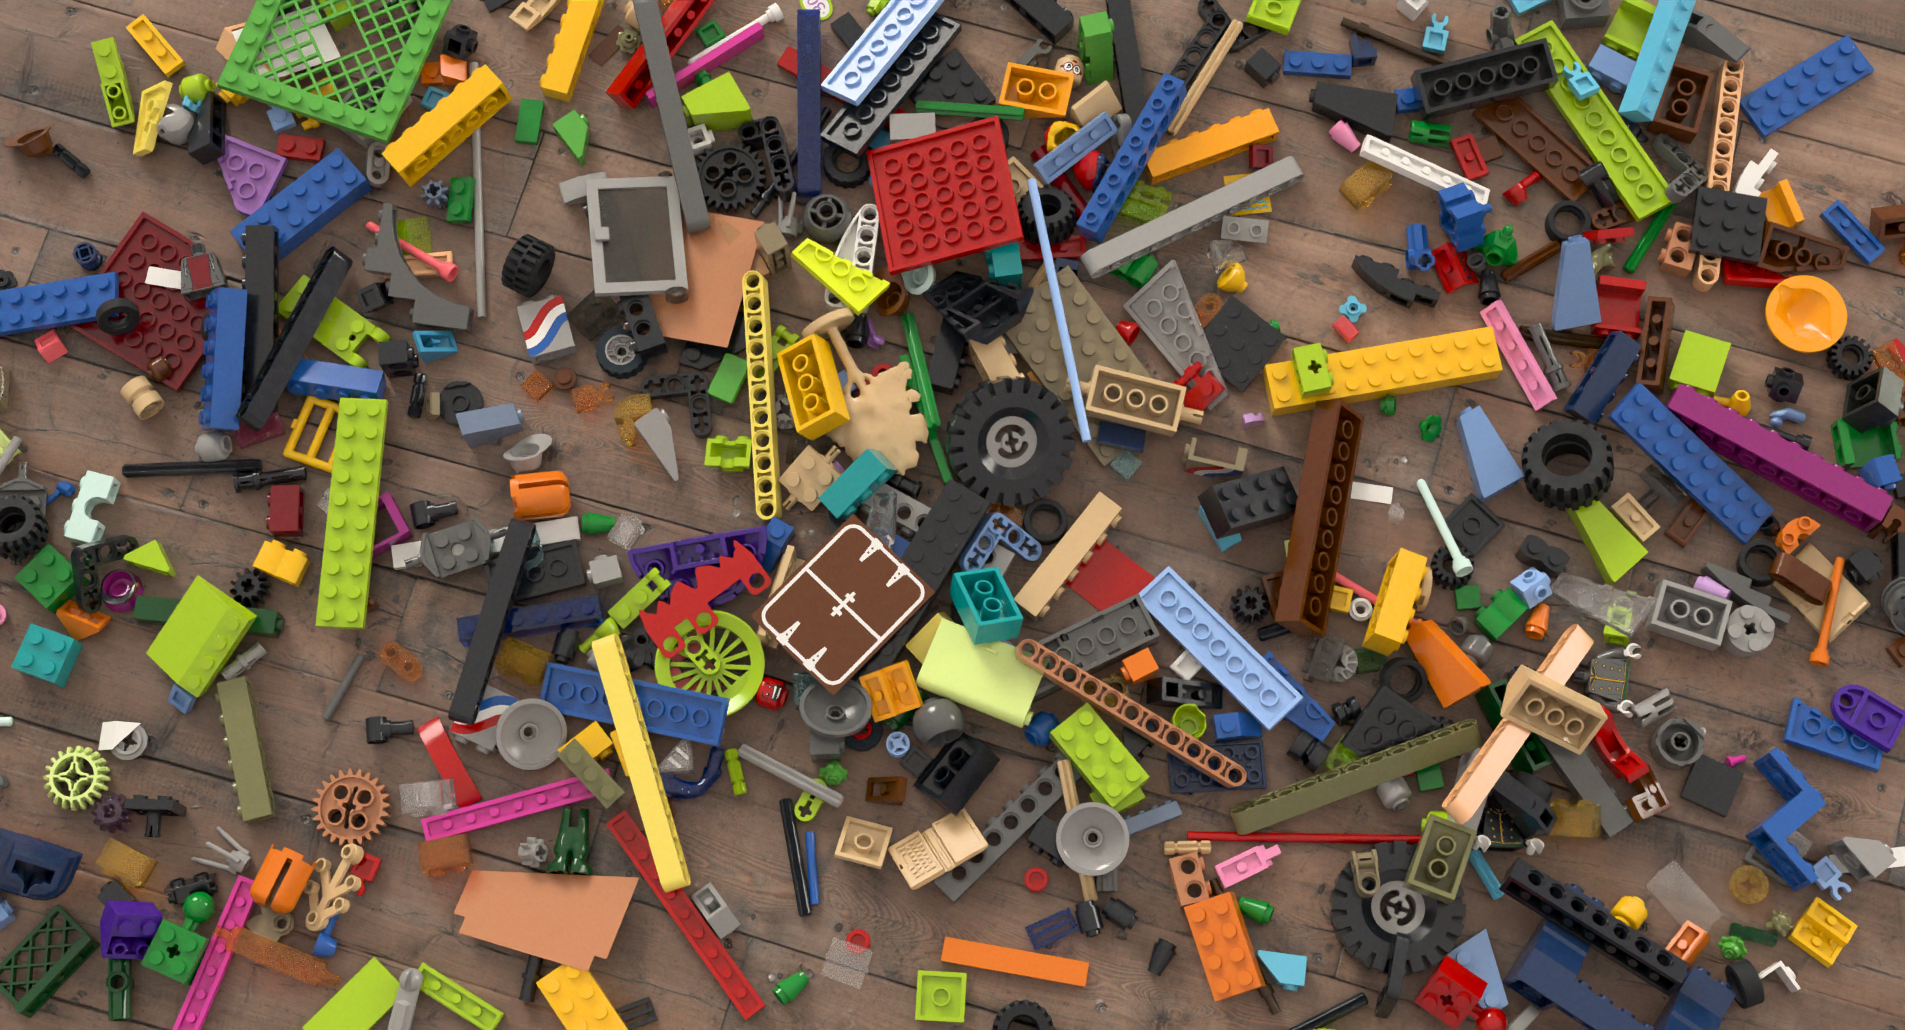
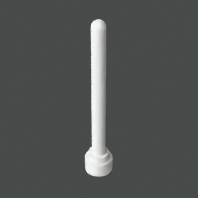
[687,3,784,65]

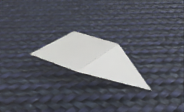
[98,721,141,750]

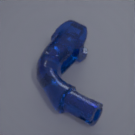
[660,746,725,800]

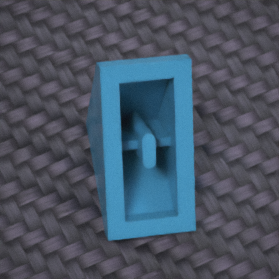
[412,331,458,363]

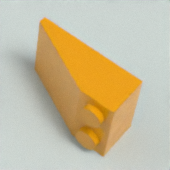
[999,62,1075,118]

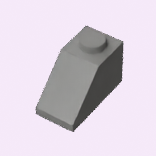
[691,882,741,939]

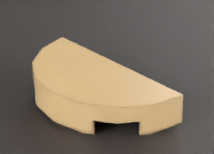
[1414,567,1432,613]

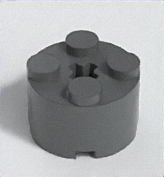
[1649,718,1704,771]

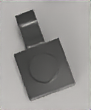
[1017,38,1052,67]

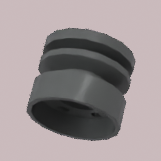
[1881,576,1905,635]

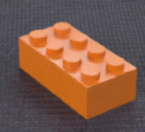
[1184,892,1266,1002]

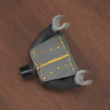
[1572,643,1642,718]

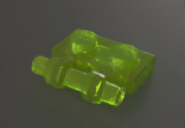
[1118,180,1173,223]

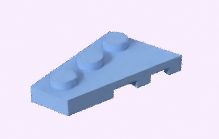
[1447,929,1508,1009]

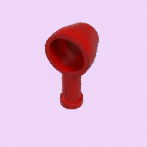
[1502,171,1541,206]
[1115,320,1140,346]

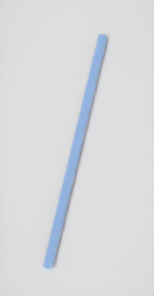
[1027,178,1091,443]

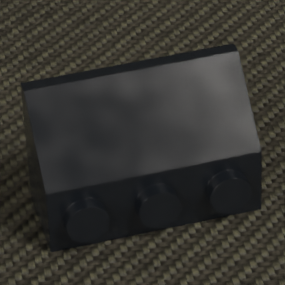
[914,732,1000,816]

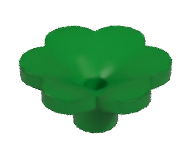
[1419,415,1442,442]

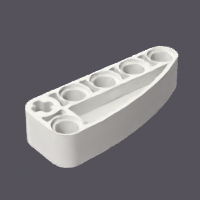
[825,204,880,315]

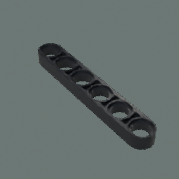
[1169,10,1229,89]

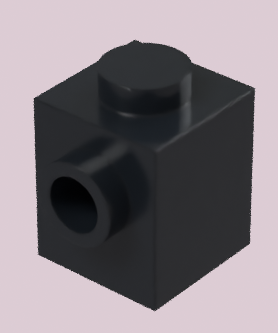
[1844,545,1885,586]

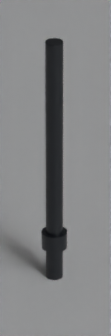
[750,107,832,218]

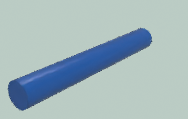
[805,831,820,905]

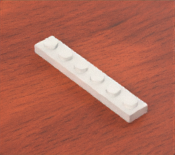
[1359,134,1490,205]

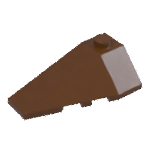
[1755,221,1850,272]

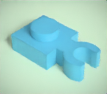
[1421,13,1449,55]
[1562,62,1600,101]

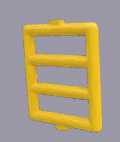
[283,396,339,474]

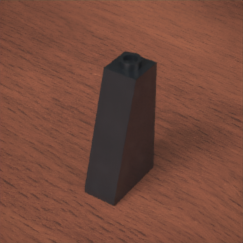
[1309,81,1398,143]

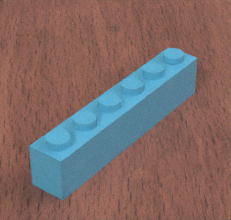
[1618,0,1696,123]

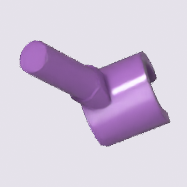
[867,318,885,350]

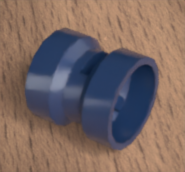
[73,242,103,271]

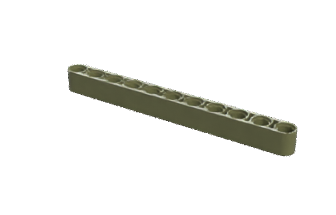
[1229,719,1484,835]

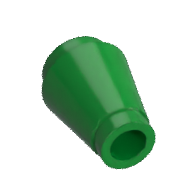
[581,512,615,535]
[1238,897,1275,925]
[772,970,810,1005]

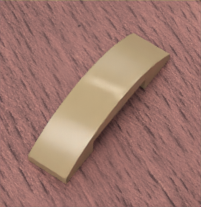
[509,0,561,31]

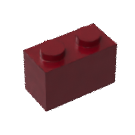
[266,485,305,537]

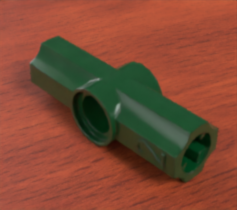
[105,958,135,1022]

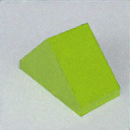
[123,539,176,578]

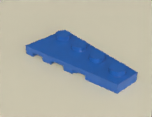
[1264,650,1335,742]
[1783,697,1883,773]

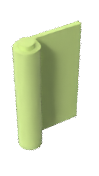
[916,618,1049,728]

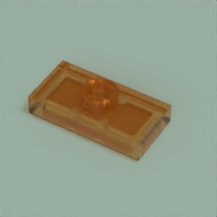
[1871,340,1905,387]

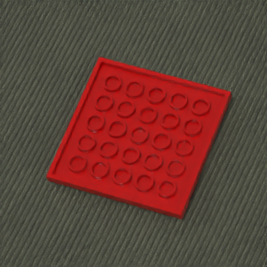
[866,116,1024,276]

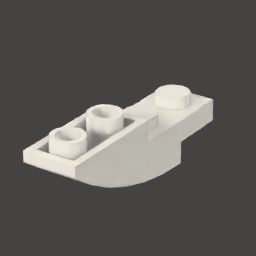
[1732,149,1779,197]

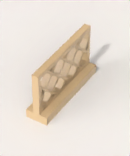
[756,545,805,650]

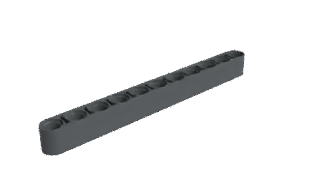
[633,0,711,234]

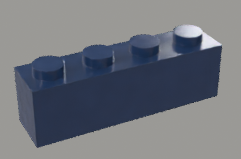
[1563,331,1642,424]

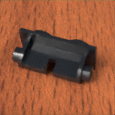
[164,872,218,905]

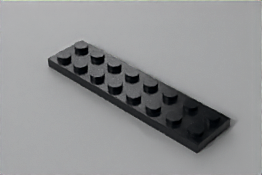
[820,12,962,159]

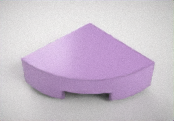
[1241,413,1265,430]

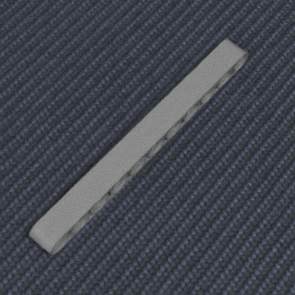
[1080,156,1305,279]

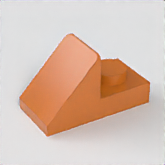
[421,55,468,87]

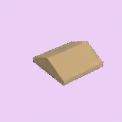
[834,816,893,869]

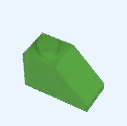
[552,109,590,167]

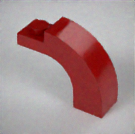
[1590,702,1650,783]

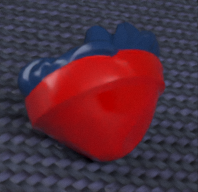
[1072,150,1110,194]

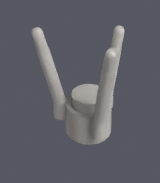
[778,192,804,238]
[191,826,252,875]

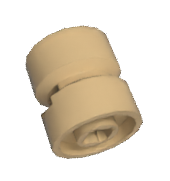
[120,376,165,420]

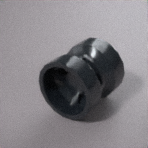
[1331,696,1362,727]

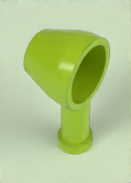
[578,617,621,655]

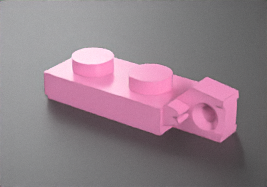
[1214,845,1281,889]

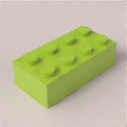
[1049,702,1150,809]

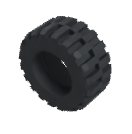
[1521,419,1614,511]

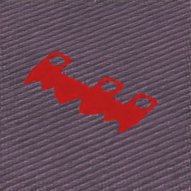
[639,540,771,659]

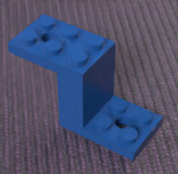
[1745,747,1827,892]

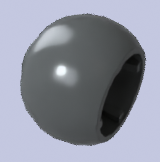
[802,193,852,243]
[912,697,965,748]

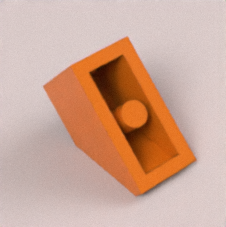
[1120,648,1159,686]

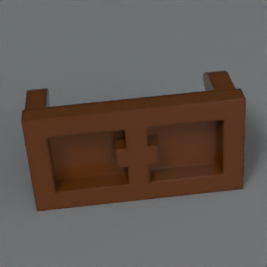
[1867,504,1905,544]

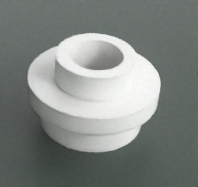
[1349,598,1373,622]

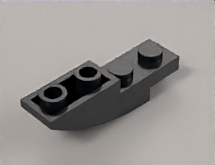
[1351,255,1441,309]

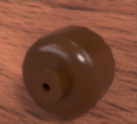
[146,356,172,382]

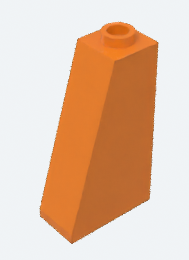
[1406,618,1492,708]

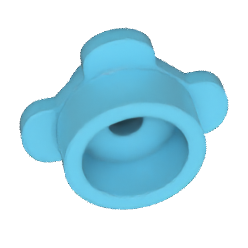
[1339,296,1367,323]

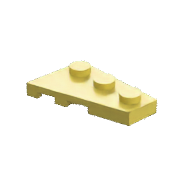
[133,80,173,157]

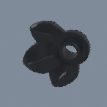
[620,627,658,672]

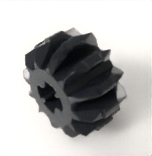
[230,568,271,608]
[1229,585,1270,626]

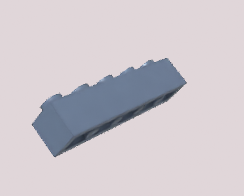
[1123,800,1182,836]

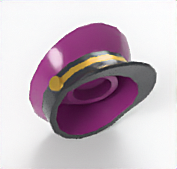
[100,569,143,612]

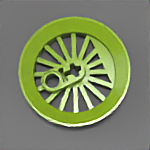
[655,610,765,716]

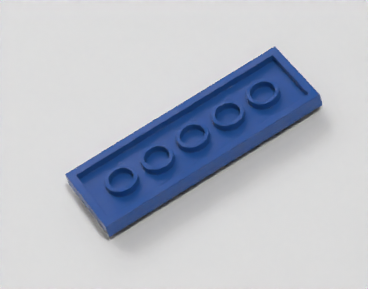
[1739,35,1874,139]
[0,272,119,336]

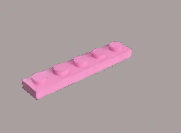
[1480,300,1558,411]

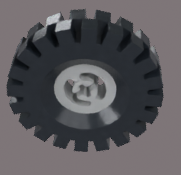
[945,376,1076,506]
[1329,840,1466,976]

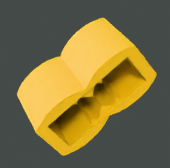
[253,540,311,588]

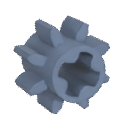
[420,179,449,209]

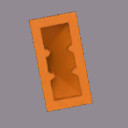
[56,599,111,641]

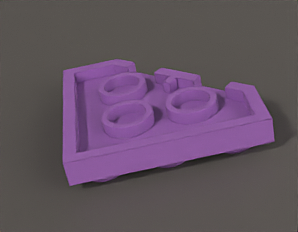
[217,134,289,216]

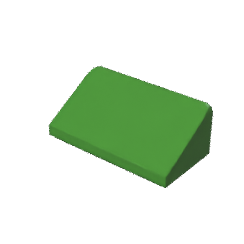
[707,353,748,404]

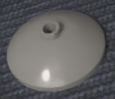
[495,698,567,770]
[1056,802,1129,876]

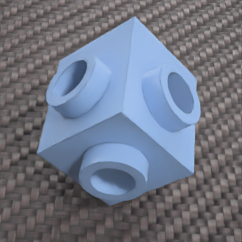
[1510,567,1553,609]

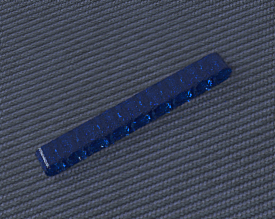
[797,9,822,198]

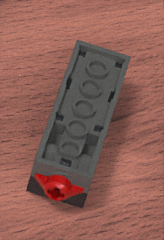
[1022,593,1160,704]

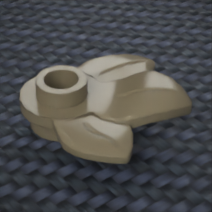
[246,899,295,947]

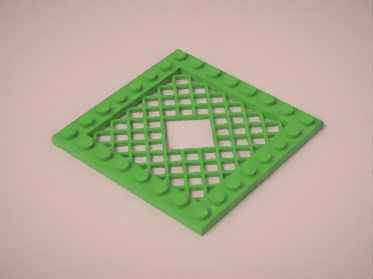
[217,0,453,144]

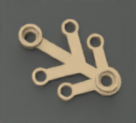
[303,843,364,932]

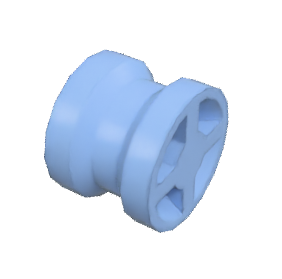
[886,732,910,758]

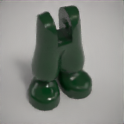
[547,807,593,875]

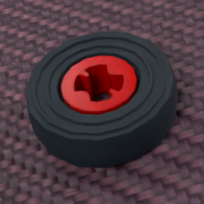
[844,713,883,752]

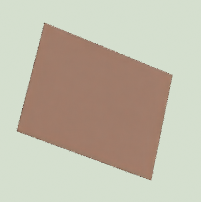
[623,204,764,348]

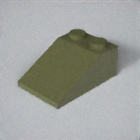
[1402,814,1477,904]

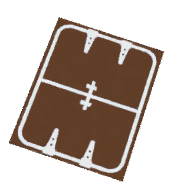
[751,514,935,696]

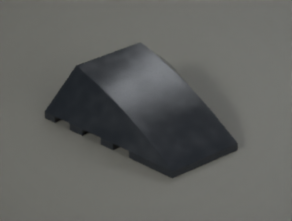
[922,271,1034,345]

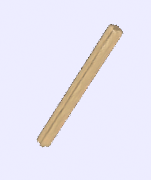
[1166,19,1243,136]
[1057,759,1098,902]

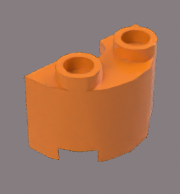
[1774,516,1821,554]

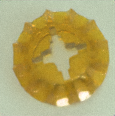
[1729,865,1769,904]

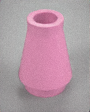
[1328,120,1361,153]

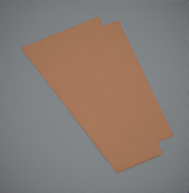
[454,870,639,971]

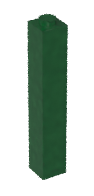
[133,595,285,639]

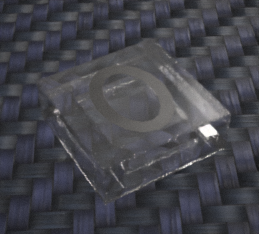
[1786,830,1813,859]

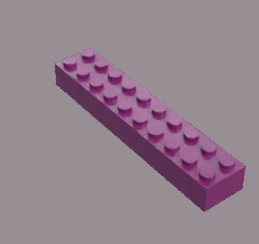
[1665,384,1894,533]

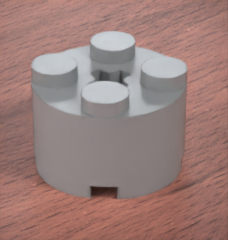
[1721,605,1775,658]

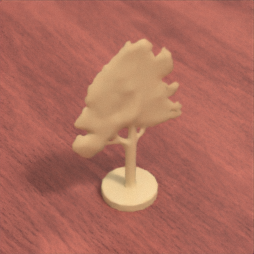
[802,308,929,476]

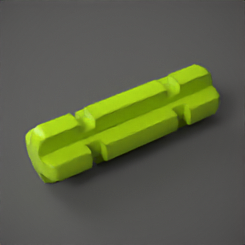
[724,748,747,795]

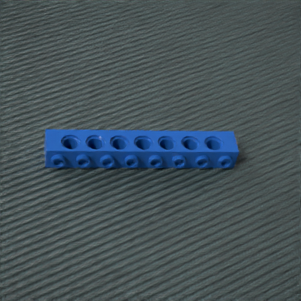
[1076,73,1187,244]

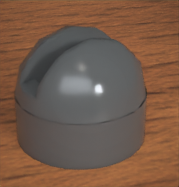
[1467,252,1487,273]
[1448,616,1470,636]

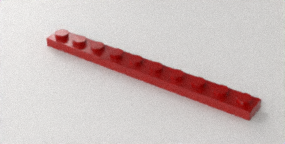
[605,810,766,1021]

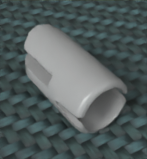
[1630,688,1677,728]

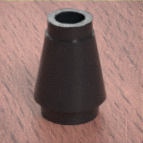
[1478,270,1501,306]
[845,313,868,349]
[1147,938,1177,976]

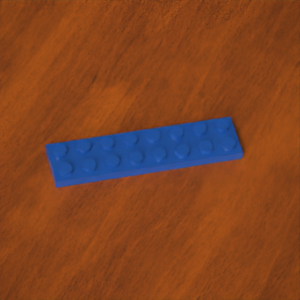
[1607,382,1774,545]
[540,662,730,746]

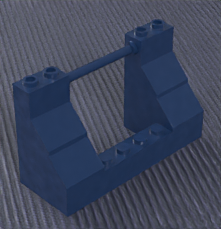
[1502,883,1737,1030]

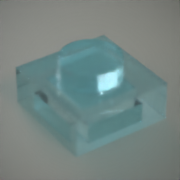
[1110,450,1143,482]

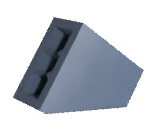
[456,403,525,448]

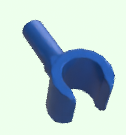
[46,481,75,506]

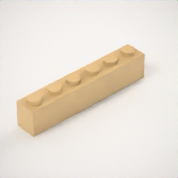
[1014,491,1122,621]

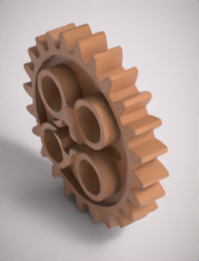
[311,768,392,847]

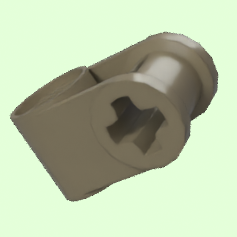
[1350,849,1380,898]

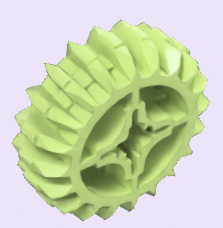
[43,746,111,811]

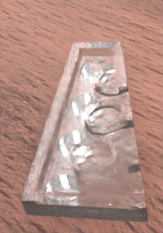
[1550,572,1657,638]

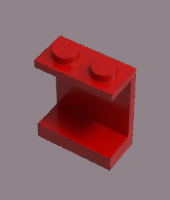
[1591,275,1646,340]

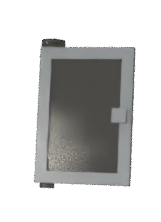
[585,171,689,304]

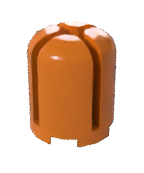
[510,470,571,521]
[250,844,317,913]

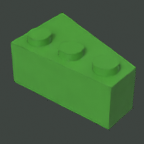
[1077,11,1115,86]

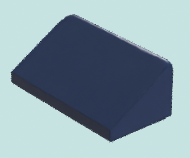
[1096,421,1146,453]

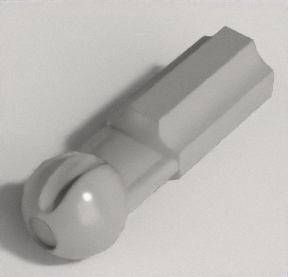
[387,968,423,1030]

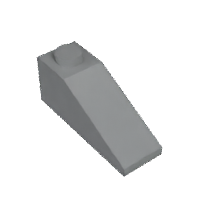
[632,408,679,481]

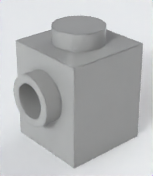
[586,555,624,589]

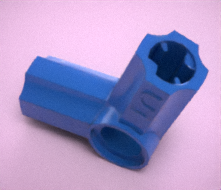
[1405,224,1435,271]

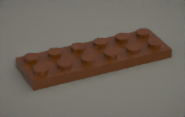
[1471,97,1594,202]

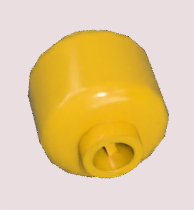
[1610,896,1648,931]

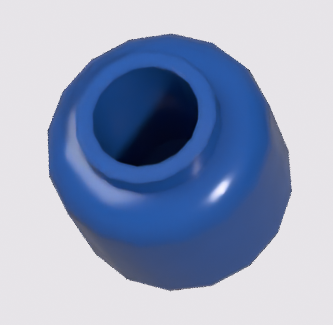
[1024,711,1060,747]

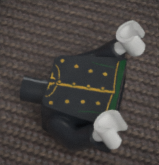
[1471,795,1544,855]

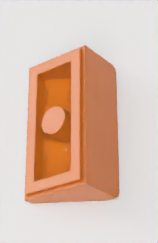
[1665,920,1710,970]

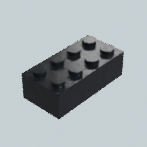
[1198,466,1298,539]

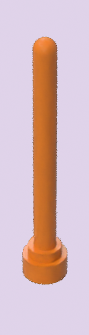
[1809,557,1845,667]

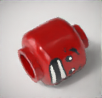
[755,677,789,711]

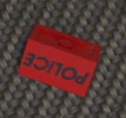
[1431,242,1479,294]

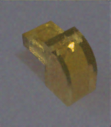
[614,393,653,447]

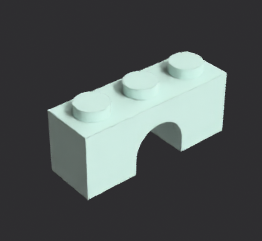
[64,470,121,545]

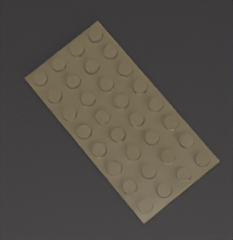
[1004,266,1152,467]

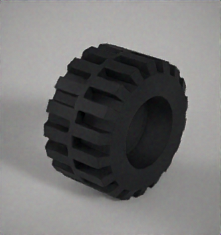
[1018,186,1075,246]
[501,234,555,298]
[0,495,49,560]
[992,999,1054,1030]

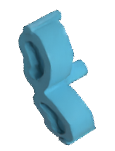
[182,95,203,115]

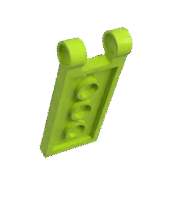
[279,274,391,368]

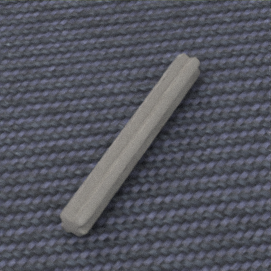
[738,744,844,807]

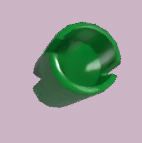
[1408,120,1453,147]

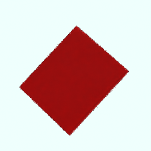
[1065,540,1155,611]

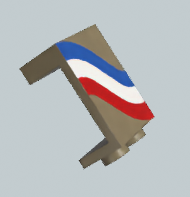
[1181,437,1248,481]

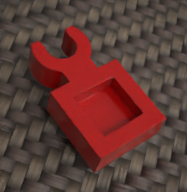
[349,852,383,897]

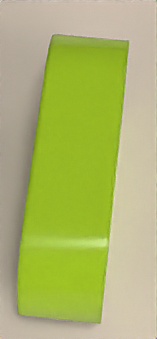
[794,779,827,823]

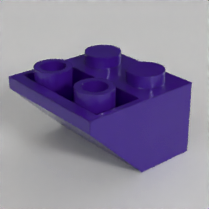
[100,900,163,959]

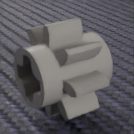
[518,837,548,867]

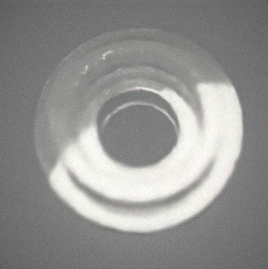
[1387,502,1406,526]

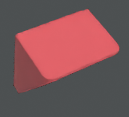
[34,329,68,363]

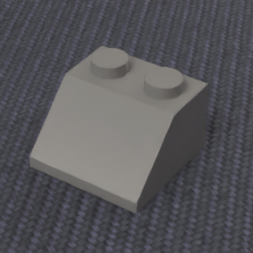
[1827,837,1897,884]

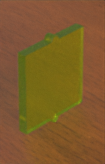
[397,216,432,255]

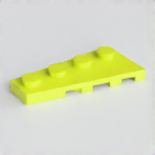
[791,238,890,316]

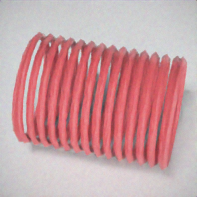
[1332,315,1360,343]

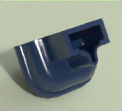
[0,828,83,901]

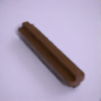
[1501,240,1561,283]

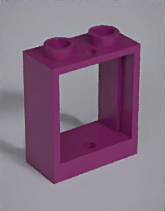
[372,491,414,559]

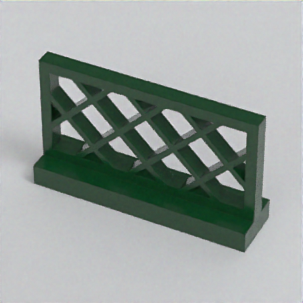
[0,904,101,1018]

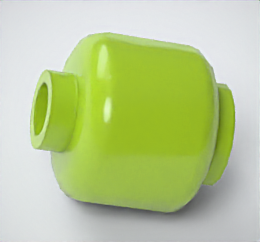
[179,73,215,105]

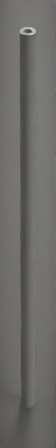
[469,62,487,319]

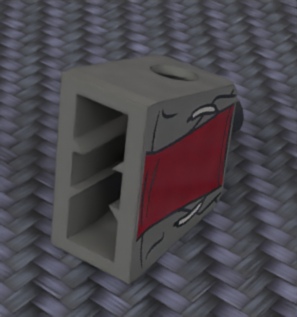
[181,244,230,301]

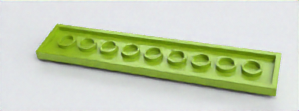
[1514,20,1674,222]
[315,398,388,630]

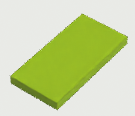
[302,957,400,1030]

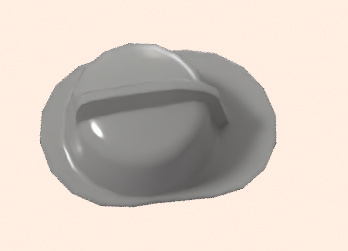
[503,434,552,475]

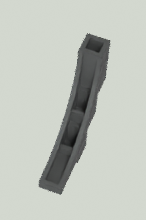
[362,203,474,333]

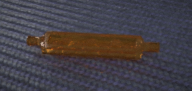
[213,925,340,987]

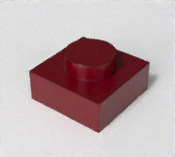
[1249,144,1273,169]

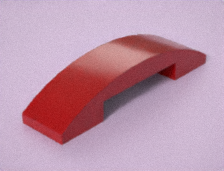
[417,716,483,808]

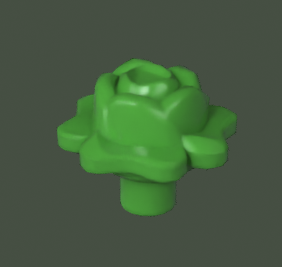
[819,761,848,785]
[1717,936,1748,960]

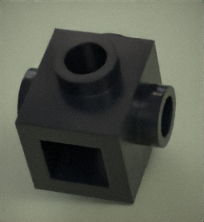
[442,24,478,61]
[1765,367,1804,404]

